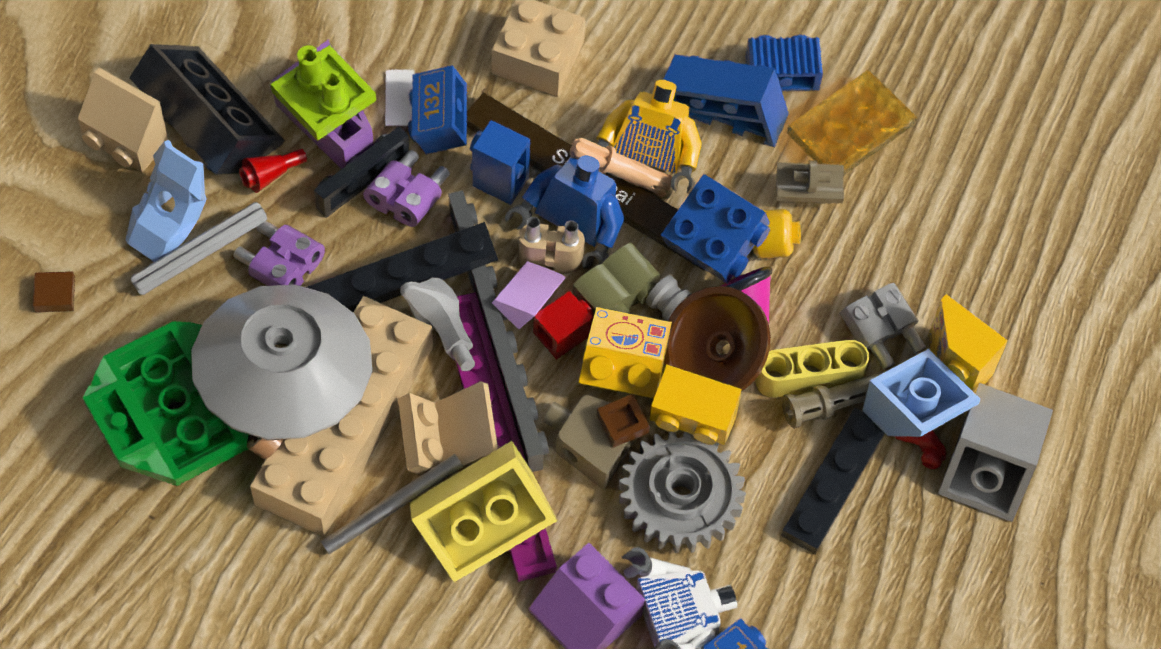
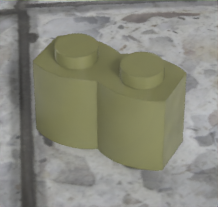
[572,243,660,314]

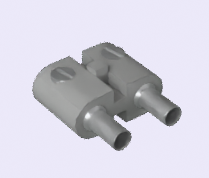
[840,283,926,370]

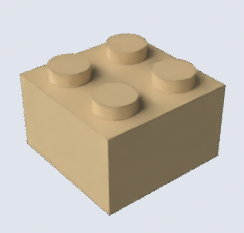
[492,0,586,97]

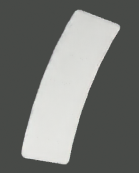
[385,70,415,126]

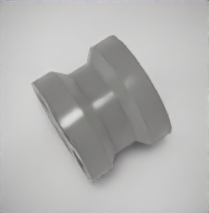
[646,275,692,321]

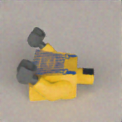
[596,80,701,194]

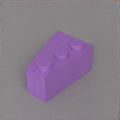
[272,40,373,169]

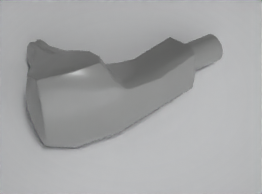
[400,277,475,371]

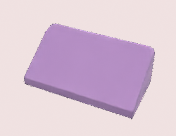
[492,261,565,329]

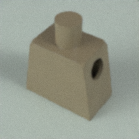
[544,395,637,490]

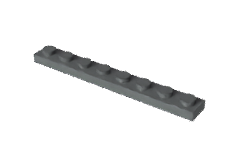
[448,190,549,472]

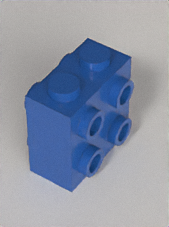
[661,174,770,284]

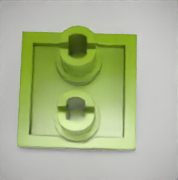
[271,45,376,141]

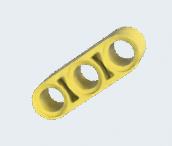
[756,340,869,398]

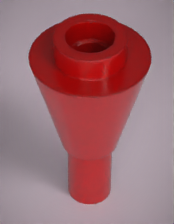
[239,148,307,193]

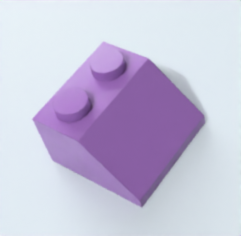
[529,543,645,649]

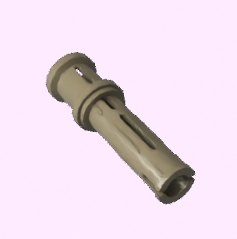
[782,369,890,429]

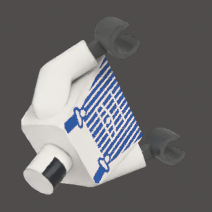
[622,547,737,649]

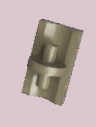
[776,160,844,204]

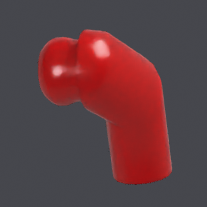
[895,430,946,470]

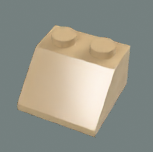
[78,67,168,173]

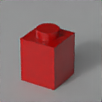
[533,291,594,360]

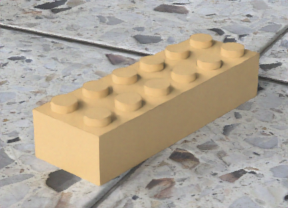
[250,296,433,537]

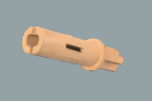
[570,138,672,197]

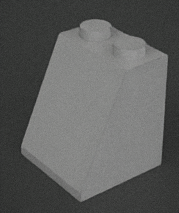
[938,383,1053,522]

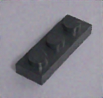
[314,126,409,218]

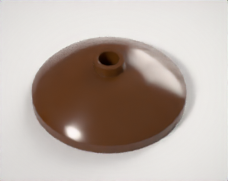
[664,286,771,392]

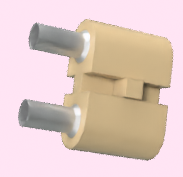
[518,217,585,274]

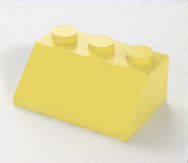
[410,441,557,582]

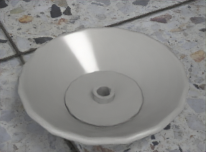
[191,285,372,440]

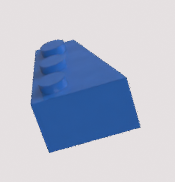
[663,54,789,148]

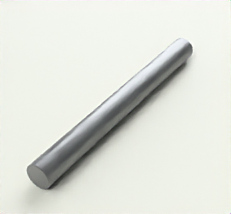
[321,454,463,555]

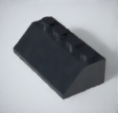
[129,44,285,175]

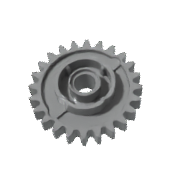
[618,431,746,553]

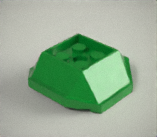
[83,321,250,486]

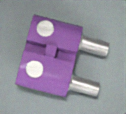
[363,150,450,227]
[233,221,325,286]

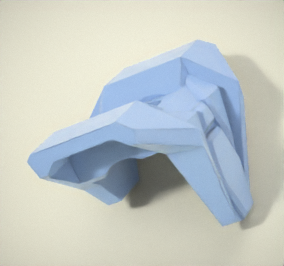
[126,140,207,262]

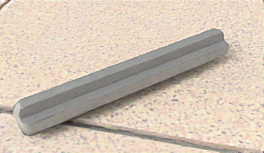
[130,202,267,295]

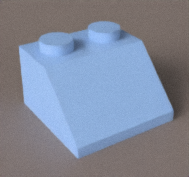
[863,349,980,437]

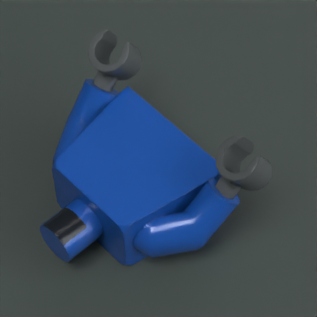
[505,155,624,268]

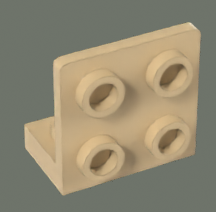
[398,382,498,475]

